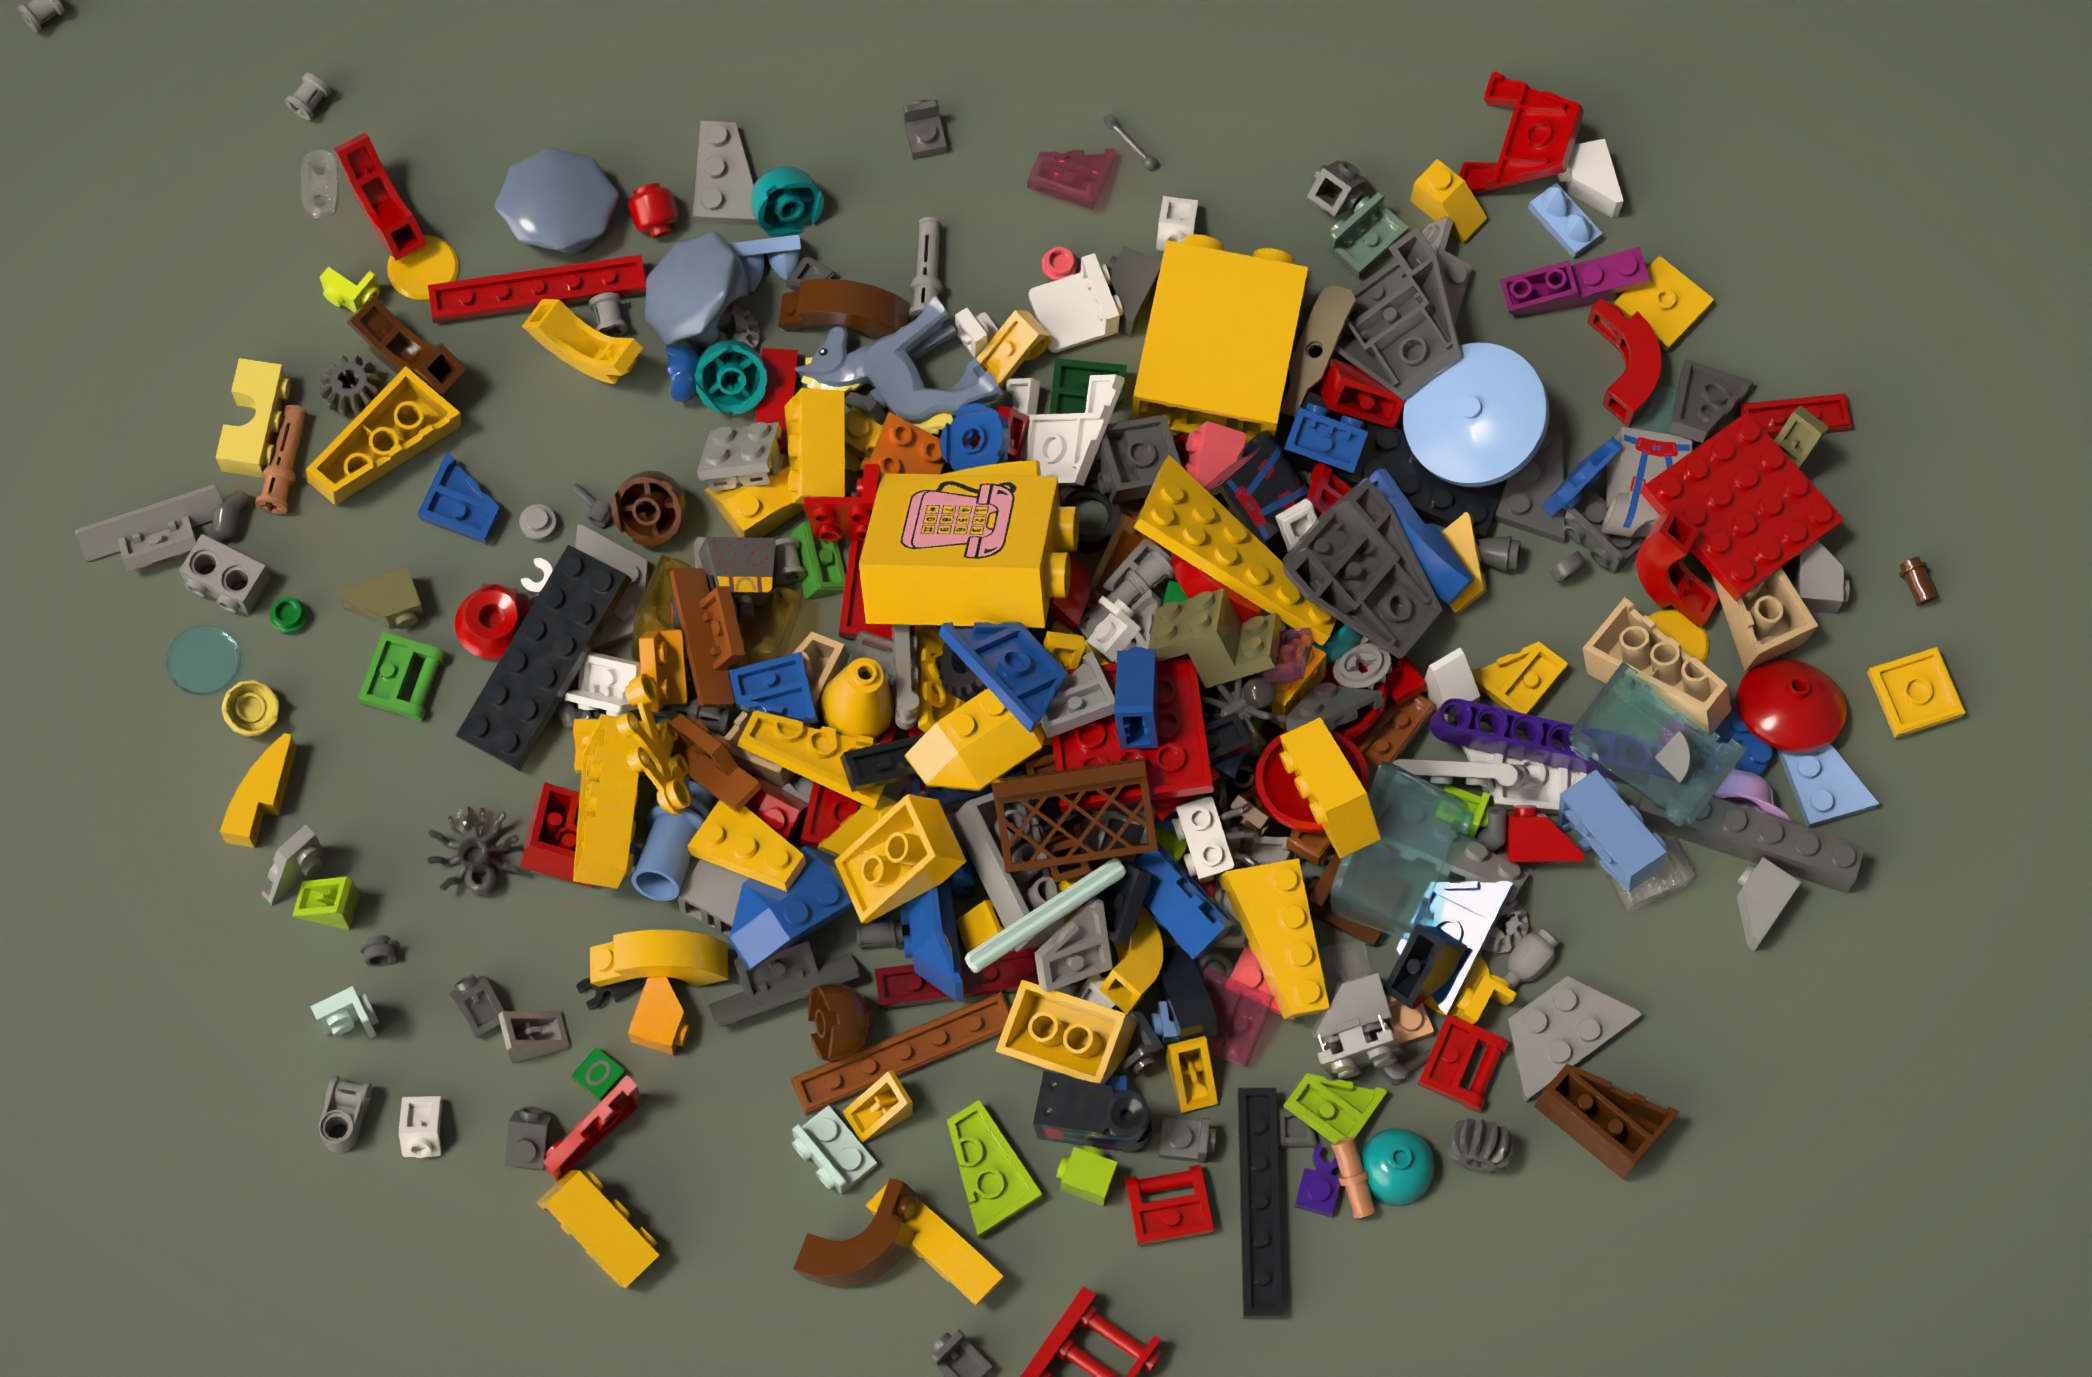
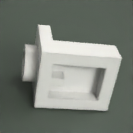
[1156,196,1198,251]
[955,308,999,358]
[1087,596,1141,662]
[398,1096,442,1158]

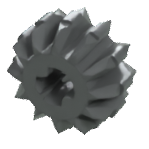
[320,355,382,417]
[1447,1118,1514,1173]

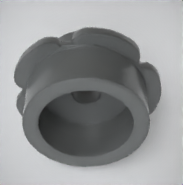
[360,935,398,967]

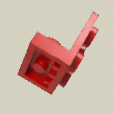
[803,464,882,542]

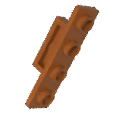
[669,568,745,707]
[670,713,762,812]

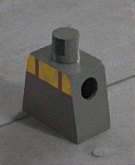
[699,537,776,624]

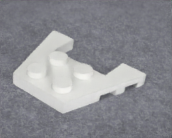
[1006,374,1125,486]

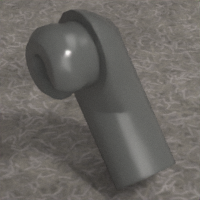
[210,490,250,542]

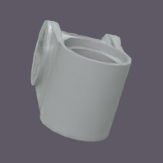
[319,1075,372,1154]

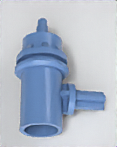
[629,778,714,901]

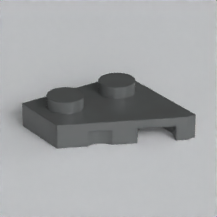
[1285,682,1383,732]

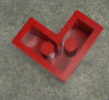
[519,782,593,887]

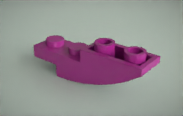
[1500,247,1650,314]

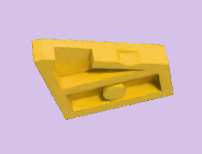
[1471,641,1568,714]

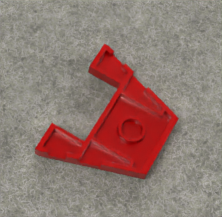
[1459,72,1584,194]

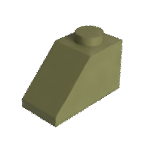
[337,566,425,629]

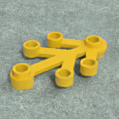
[616,674,691,816]

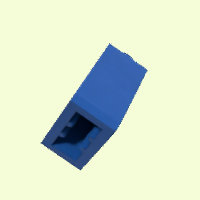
[1114,647,1158,749]

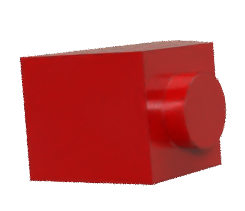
[1320,359,1407,429]
[744,770,809,841]
[1504,805,1584,862]

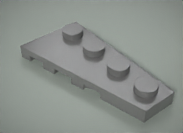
[1370,799,1529,903]

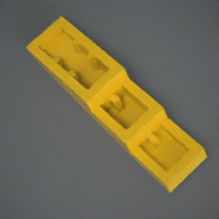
[866,1178,1004,1307]

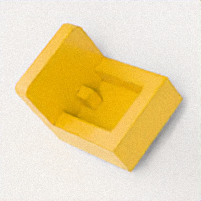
[1456,975,1517,1024]

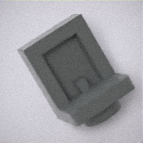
[1117,1010,1164,1074]
[505,1107,552,1170]
[931,1329,992,1377]

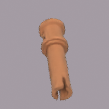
[255,405,308,515]

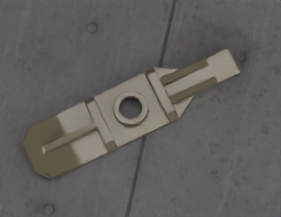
[1280,285,1356,419]

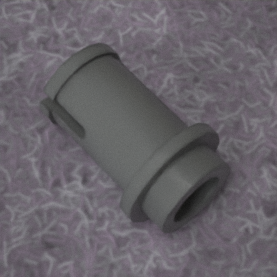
[856,918,904,949]

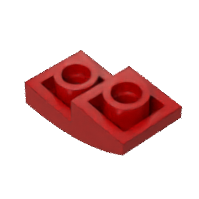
[1048,551,1091,628]

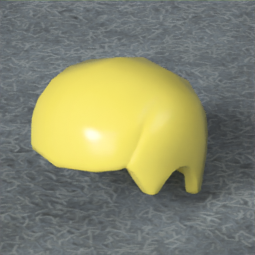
[222,680,279,737]

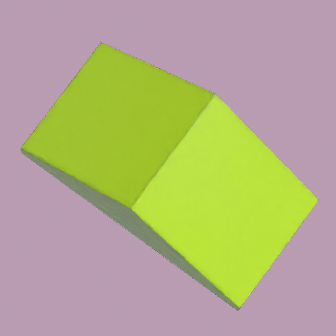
[292,877,360,930]

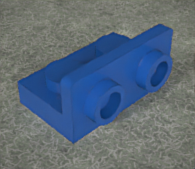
[1284,402,1368,473]

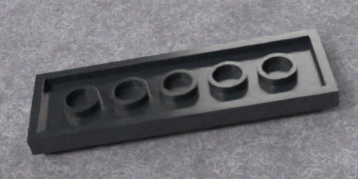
[1283,391,1508,539]
[455,545,632,771]

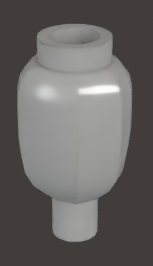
[1503,929,1558,990]

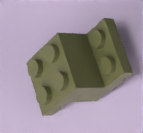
[1148,588,1282,688]

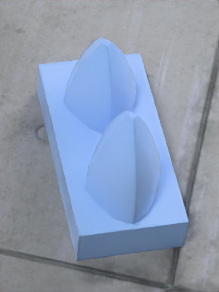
[1528,183,1603,259]
[728,235,801,292]

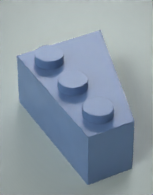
[1558,769,1667,892]

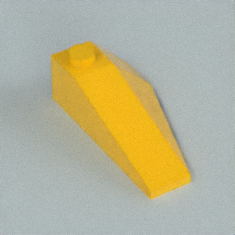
[704,448,862,538]

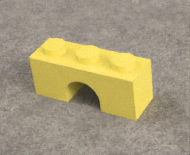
[216,358,291,478]

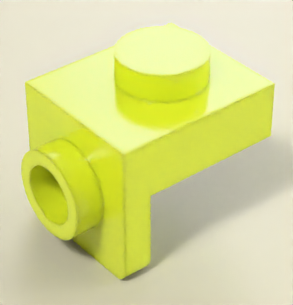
[320,267,380,313]

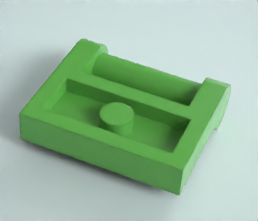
[357,632,447,722]

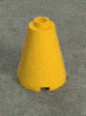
[821,658,895,739]

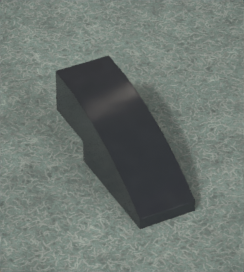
[1156,945,1218,1042]

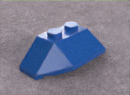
[729,846,854,971]
[900,877,964,1001]

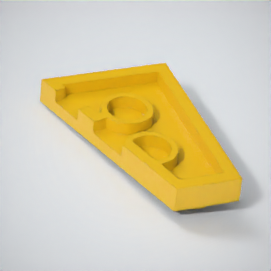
[915,625,966,733]
[687,800,806,892]

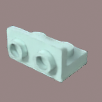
[310,986,379,1038]
[792,1105,877,1195]

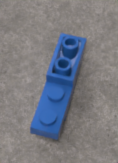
[1369,469,1474,604]

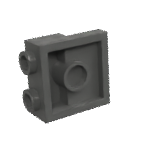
[1093,414,1182,503]

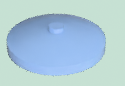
[1403,343,1549,487]

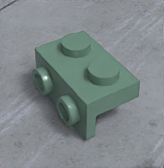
[1328,191,1409,278]

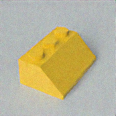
[996,980,1137,1085]

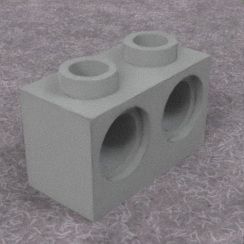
[179,534,271,615]

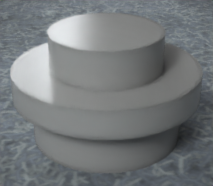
[519,504,556,540]

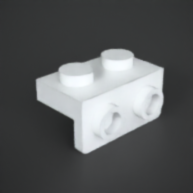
[565,652,641,717]
[1172,796,1234,884]

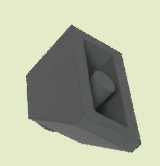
[1107,246,1162,336]

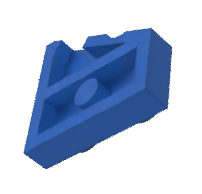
[1541,436,1623,516]
[417,453,501,544]
[729,652,818,723]

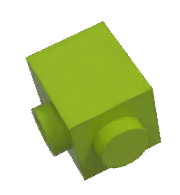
[1056,1146,1118,1206]

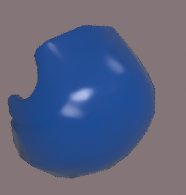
[665,344,704,402]

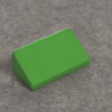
[790,523,846,599]

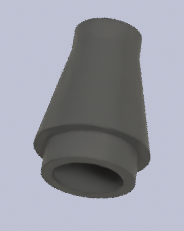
[1475,536,1521,572]

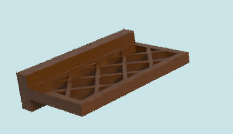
[992,757,1158,873]

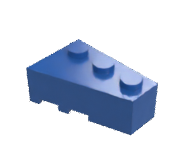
[1134,843,1238,959]

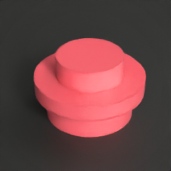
[1042,247,1077,281]

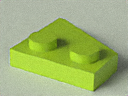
[1283,1073,1388,1143]

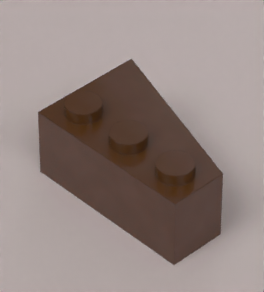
[1534,1064,1680,1180]

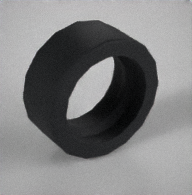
[1059,479,1121,553]

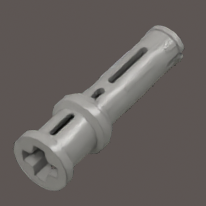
[909,217,942,321]
[1074,550,1175,641]

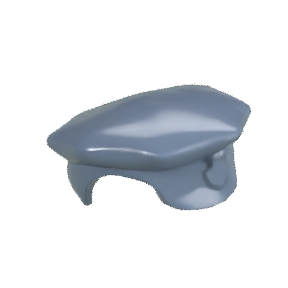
[495,147,619,256]
[645,231,748,347]

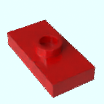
[1385,652,1427,707]

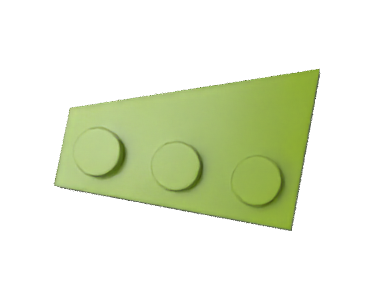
[947,1100,1042,1239]

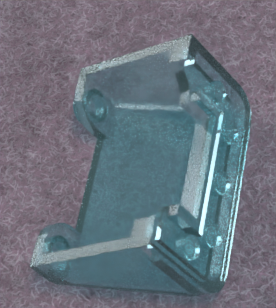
[1568,662,1747,827]
[1331,761,1474,941]

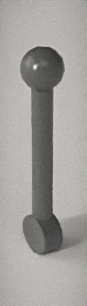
[1103,114,1157,170]

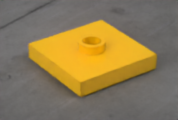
[1613,255,1714,352]
[1867,647,1966,738]

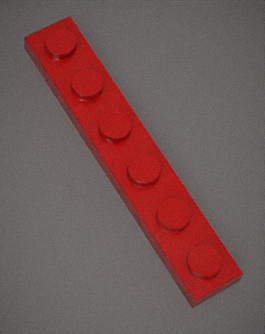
[428,255,646,323]

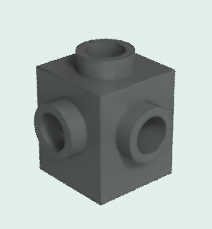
[1306,160,1367,217]

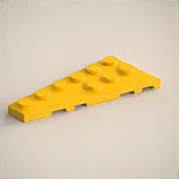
[1133,455,1336,646]

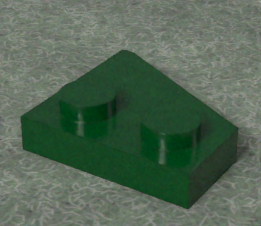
[1049,358,1127,414]

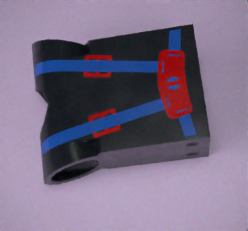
[1204,430,1309,544]
[1033,1071,1152,1153]

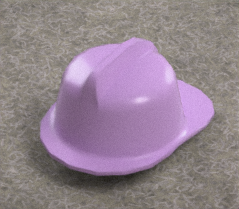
[1709,769,1793,823]

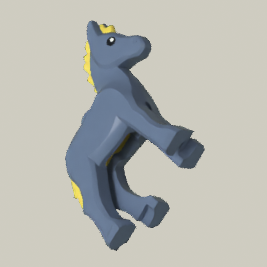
[795,295,1003,434]

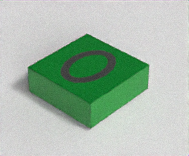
[571,1047,626,1102]

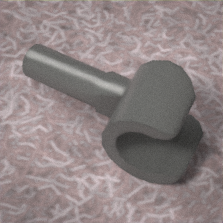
[571,484,612,528]
[1381,1050,1431,1085]

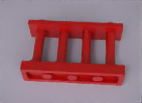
[1020,1286,1162,1377]

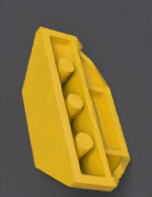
[905,688,1045,791]

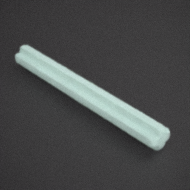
[965,858,1126,973]

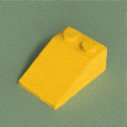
[834,794,966,924]

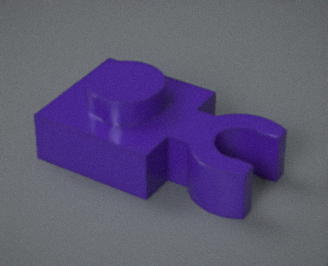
[1294,1144,1340,1217]

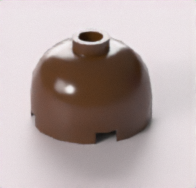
[612,470,687,546]
[808,984,875,1061]

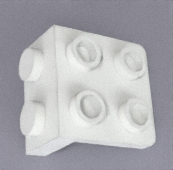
[1029,253,1123,353]

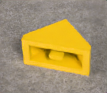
[1165,1036,1218,1113]
[842,1070,913,1144]

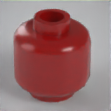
[628,183,680,238]

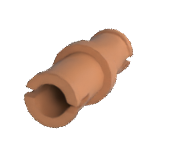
[1331,1137,1377,1218]

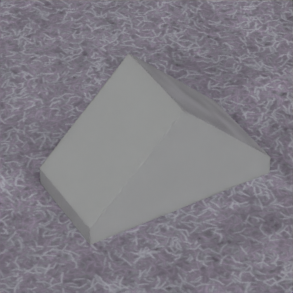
[498,1011,570,1064]

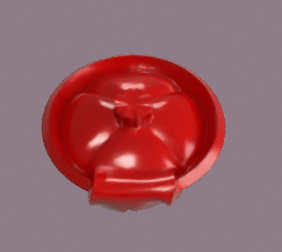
[455,583,530,659]

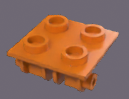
[860,411,945,474]

